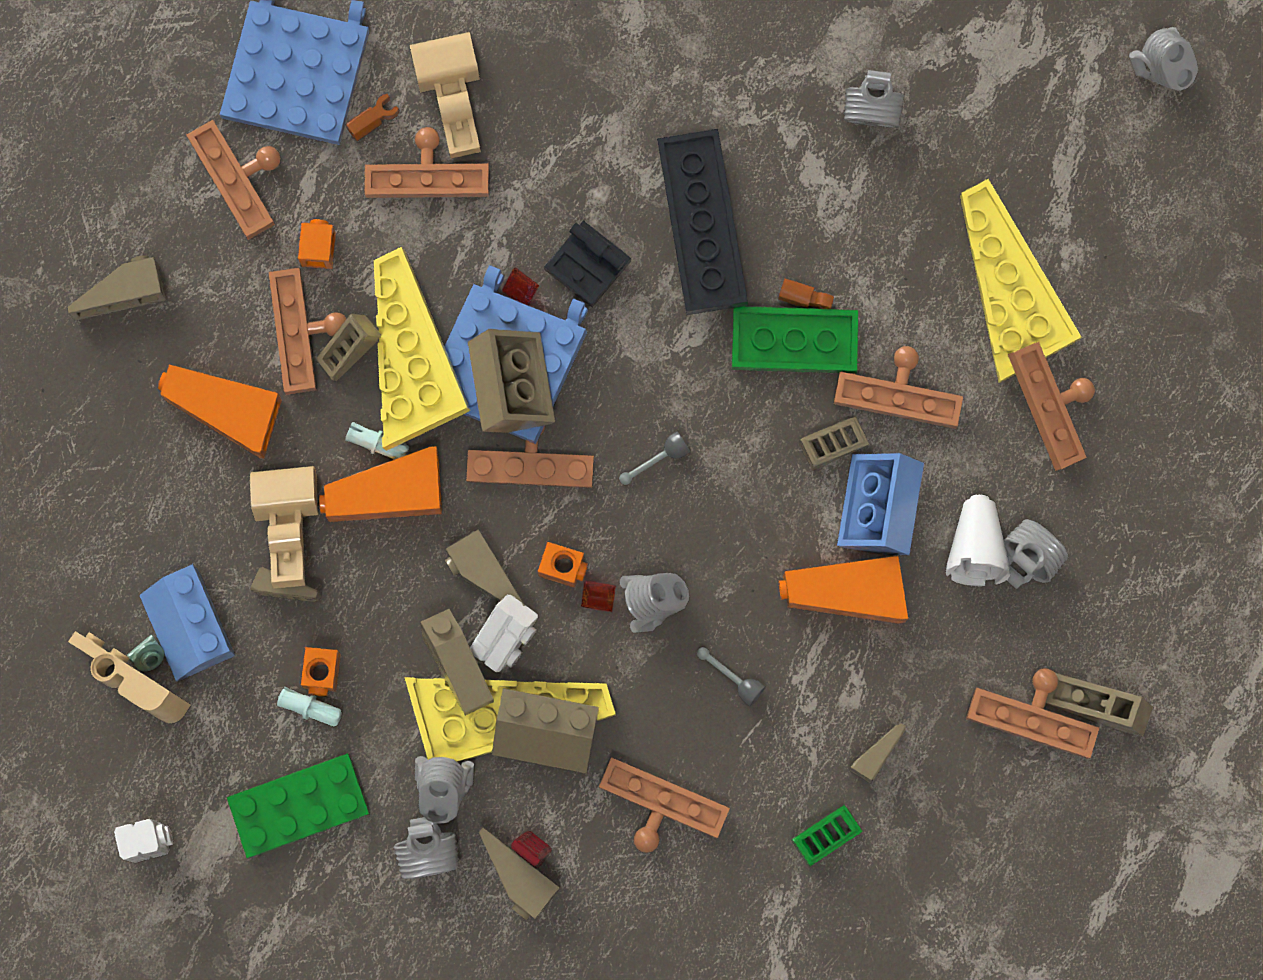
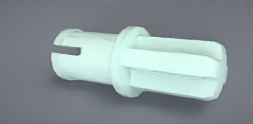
[345,422,409,459]
[277,687,342,726]

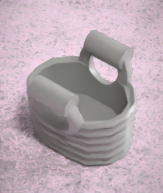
[1129,27,1198,91]
[843,70,905,128]
[1003,519,1068,589]
[620,573,689,633]
[415,756,474,824]
[393,817,460,879]

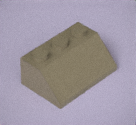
[468,329,555,433]
[492,688,599,774]

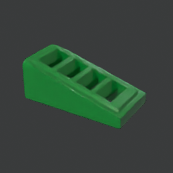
[791,805,863,867]

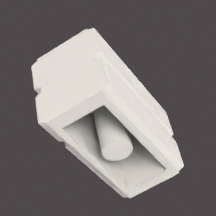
[470,594,538,672]
[114,819,173,863]

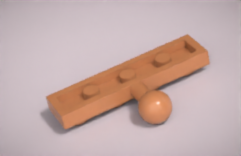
[186,120,280,240]
[365,127,489,198]
[269,268,347,395]
[1008,342,1095,471]
[833,346,963,429]
[466,426,594,488]
[966,668,1099,759]
[599,758,730,853]

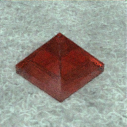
[502,267,540,306]
[581,580,616,612]

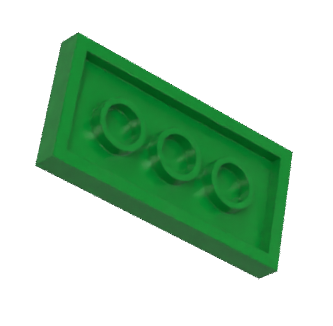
[732,307,858,374]
[226,753,370,859]

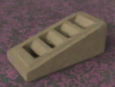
[316,314,381,381]
[799,416,869,471]
[250,567,322,602]
[849,723,906,783]

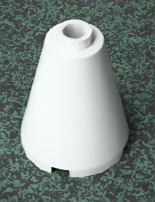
[946,495,1010,586]

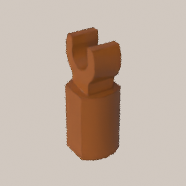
[345,94,400,142]
[778,278,834,309]

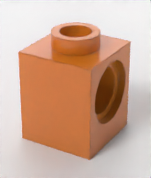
[298,219,336,269]
[538,542,588,588]
[301,647,341,696]

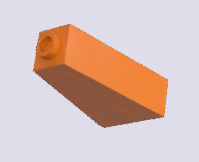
[158,364,282,459]
[319,446,442,522]
[779,556,908,624]

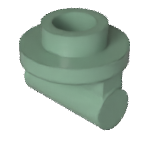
[127,634,164,671]

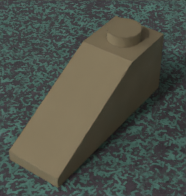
[68,256,166,320]
[445,529,525,606]
[421,609,494,715]
[1045,673,1153,737]
[479,827,560,920]

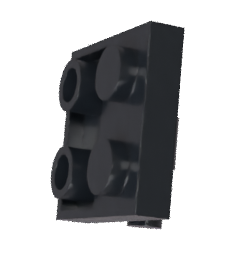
[544,220,631,308]

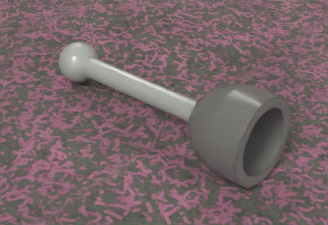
[619,431,690,485]
[697,647,766,707]

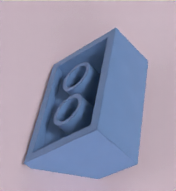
[837,453,924,555]
[140,564,235,682]

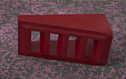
[511,831,552,869]

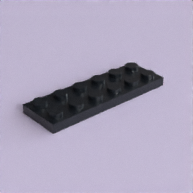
[657,129,748,316]

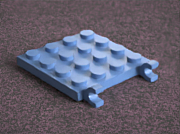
[220,0,369,145]
[444,265,588,444]

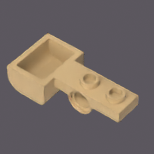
[410,32,481,158]
[250,466,318,589]
[68,631,191,723]

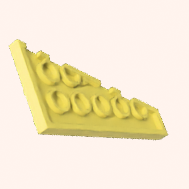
[960,179,1081,383]
[374,247,471,451]
[404,677,616,763]

